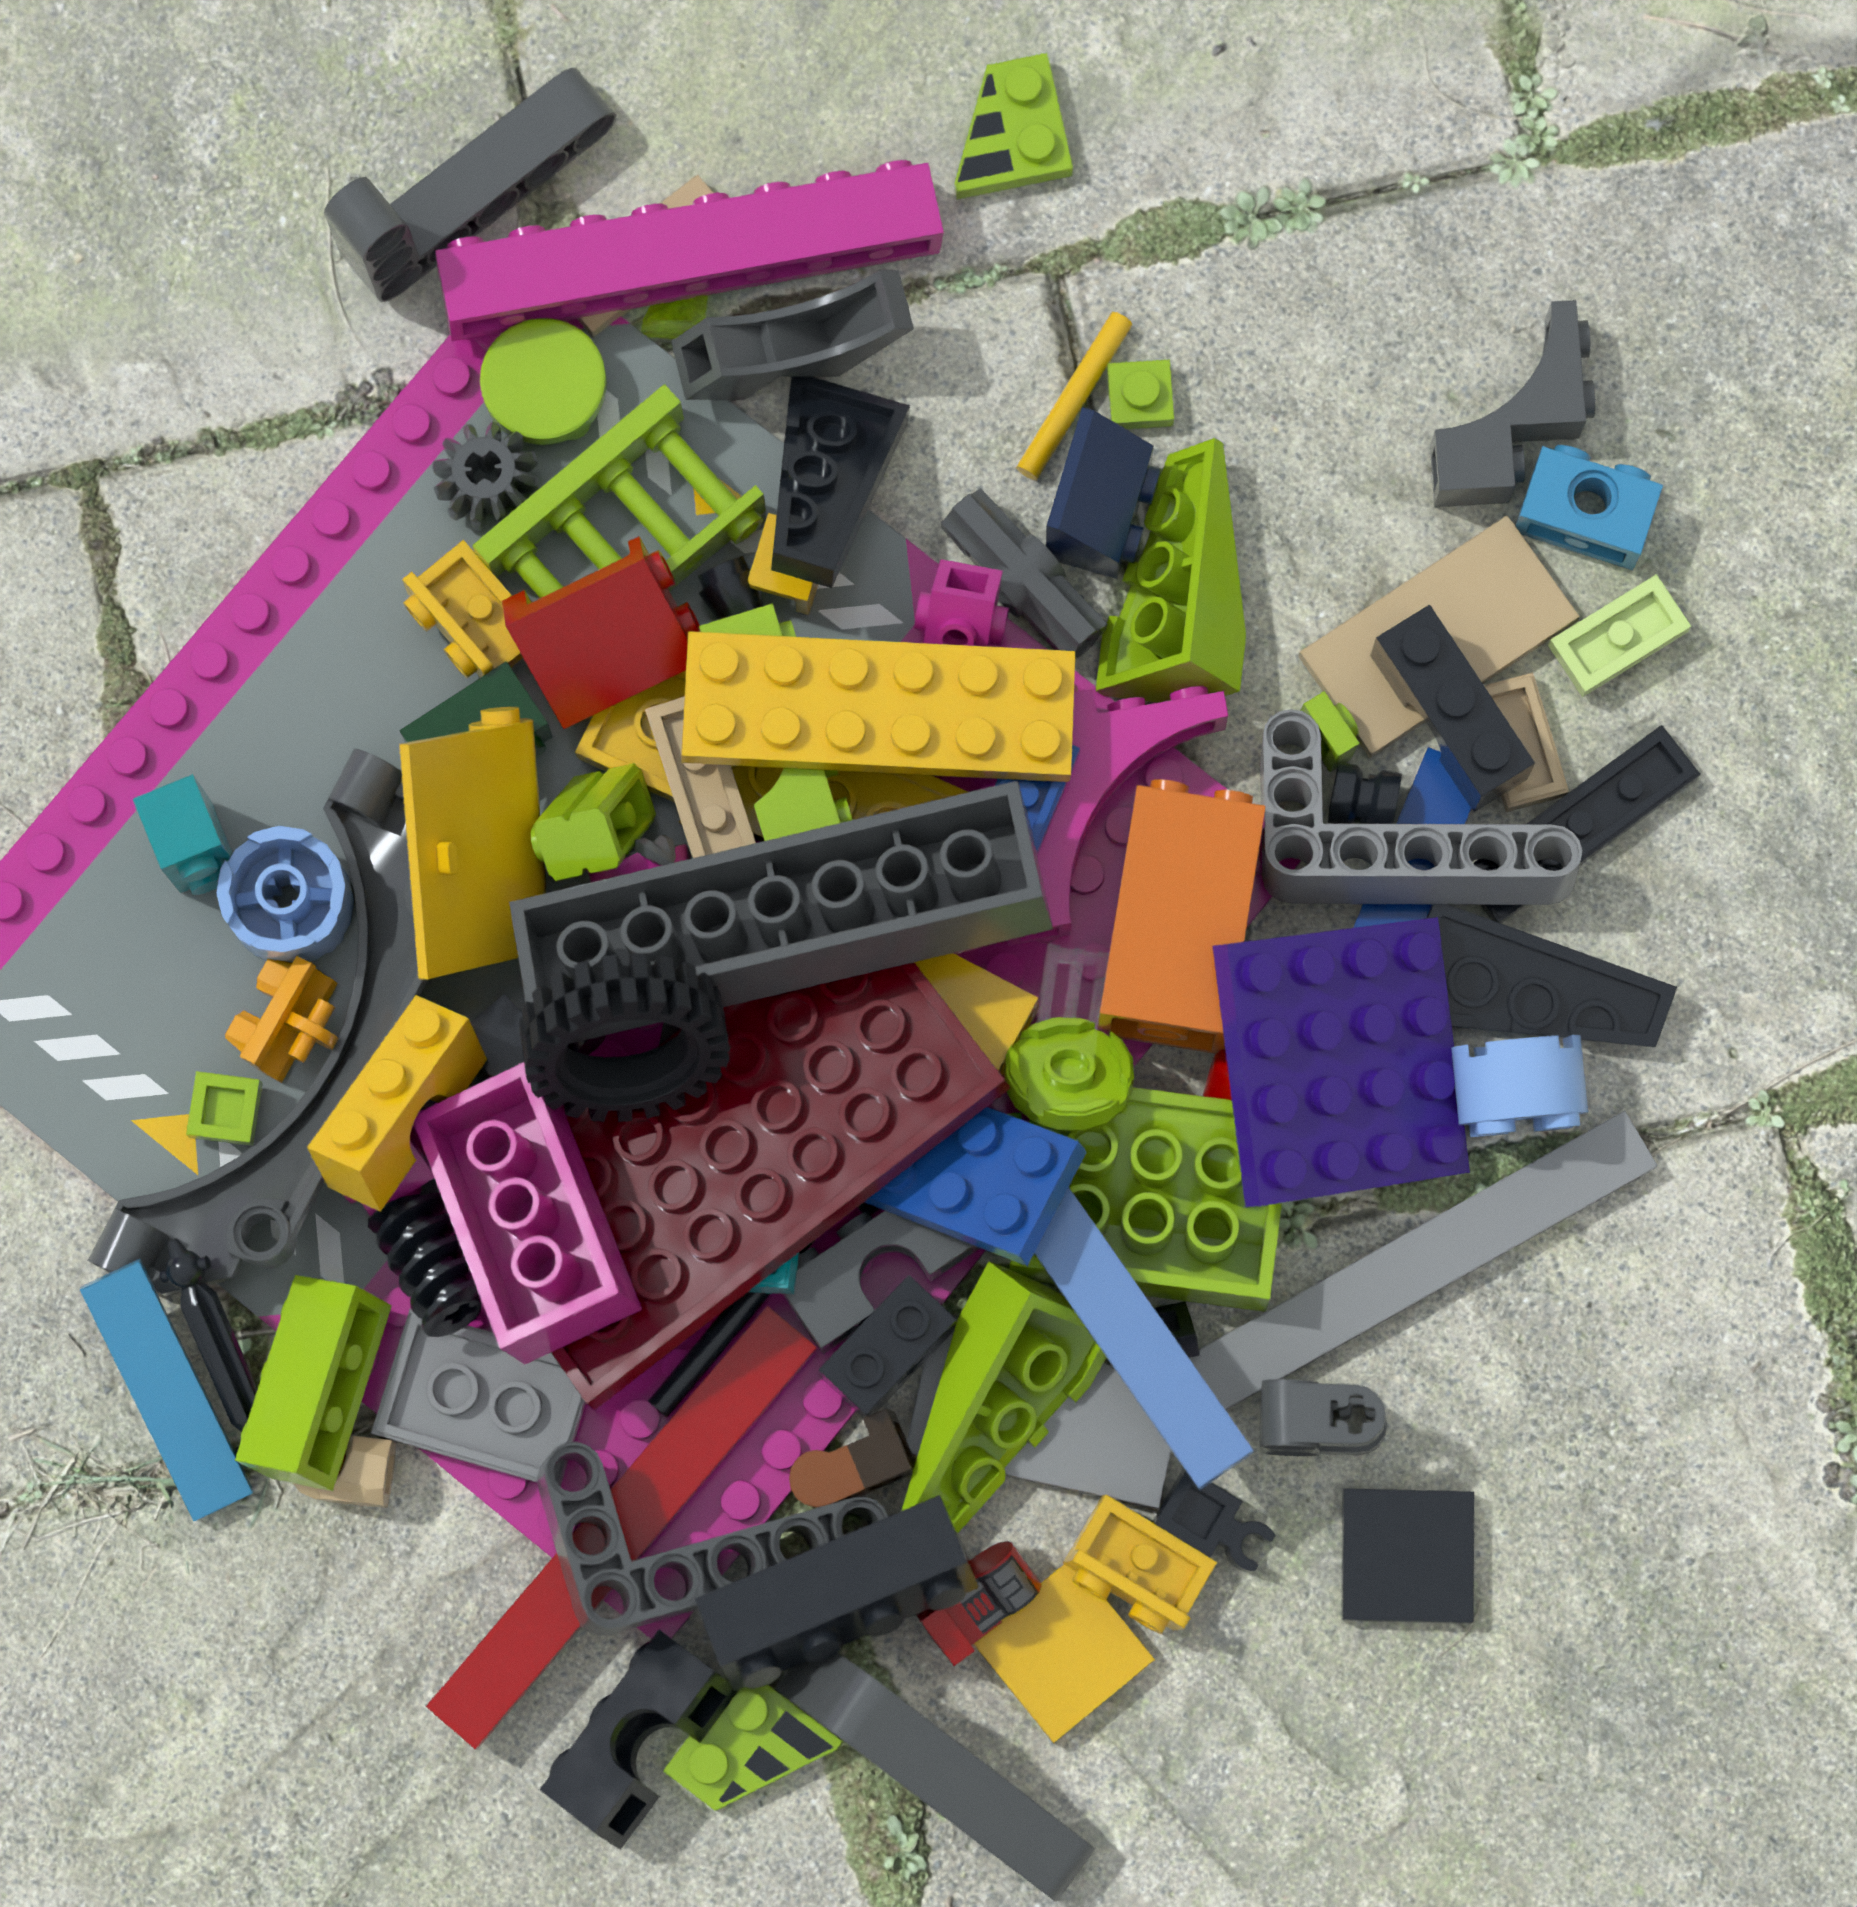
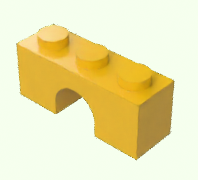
[307,995,487,1212]

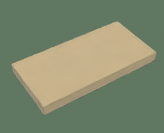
[1299,515,1580,759]

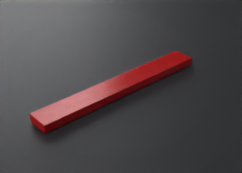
[425,1305,818,1750]

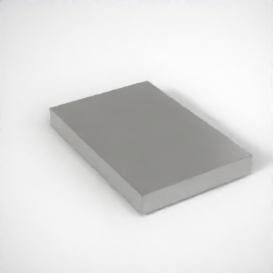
[371,1309,586,1487]

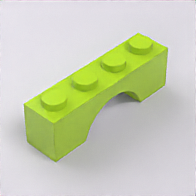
[699,604,853,841]

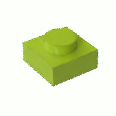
[1107,359,1174,429]
[1300,691,1359,772]
[186,1071,263,1146]

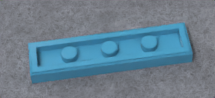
[80,1259,253,1521]

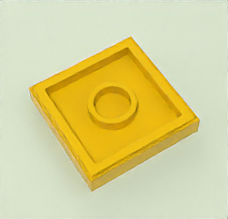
[973,1564,1155,1744]

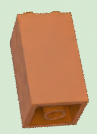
[1098,779,1266,1054]

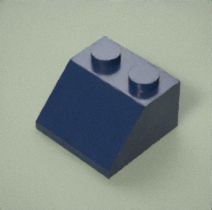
[1046,407,1161,579]

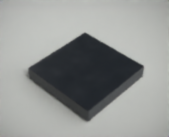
[1341,1488,1474,1624]

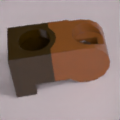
[789,1408,916,1508]

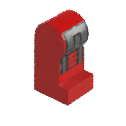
[915,1541,1042,1666]

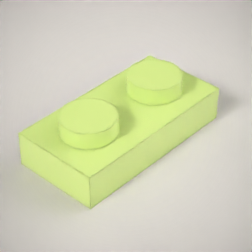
[1548,574,1691,697]

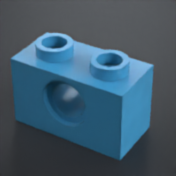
[1515,445,1663,571]

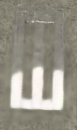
[1036,943,1109,1030]

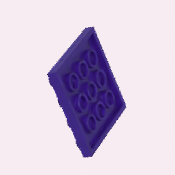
[1212,917,1470,1207]

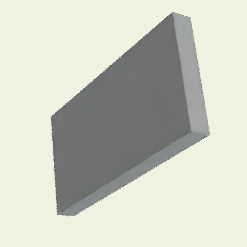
[907,1332,1171,1510]

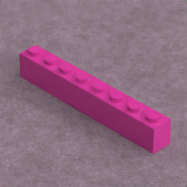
[435,160,944,341]

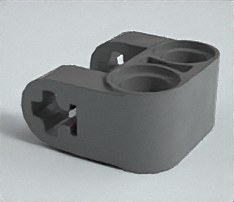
[1260,1379,1387,1456]

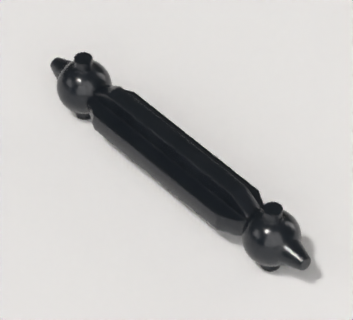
[159,1238,258,1454]

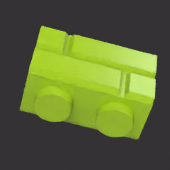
[531,763,656,881]

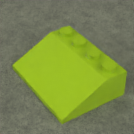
[1010,1087,1282,1312]

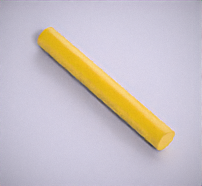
[1016,311,1133,481]

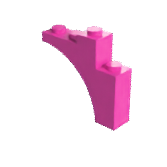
[981,684,1228,946]

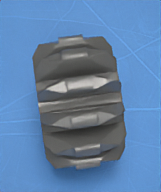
[432,421,540,530]

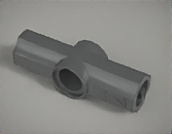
[941,488,1107,659]

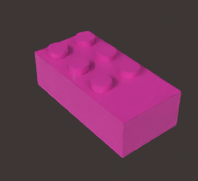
[414,1062,642,1364]

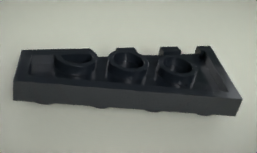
[771,377,910,588]
[1428,904,1678,1048]

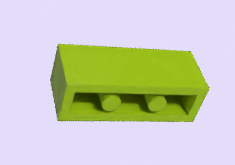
[235,1275,392,1491]

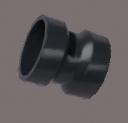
[1327,762,1402,824]

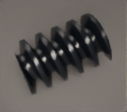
[368,1192,482,1337]

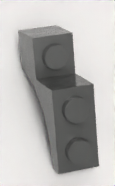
[671,270,914,400]
[1430,300,1595,507]

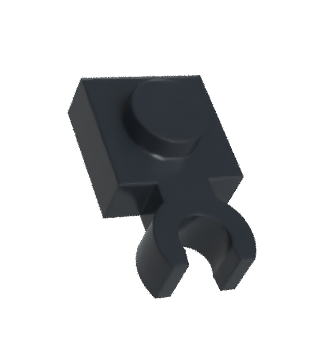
[1152,1468,1276,1572]

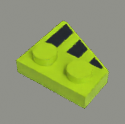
[954,53,1073,200]
[663,1685,843,1811]

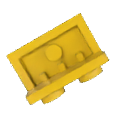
[402,540,523,679]
[1063,1494,1217,1634]

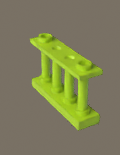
[472,384,766,598]

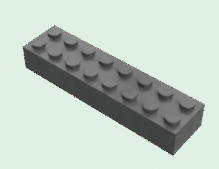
[509,781,1053,1044]

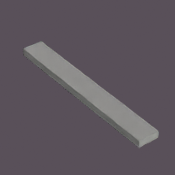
[1189,1111,1658,1410]

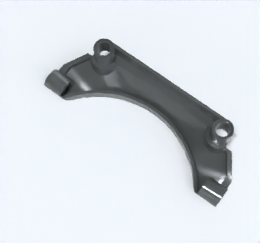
[87,748,429,1297]

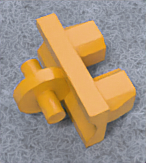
[225,956,339,1083]

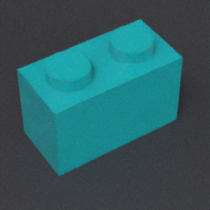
[133,774,233,895]

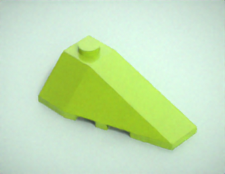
[1095,438,1246,702]
[901,1261,1106,1533]

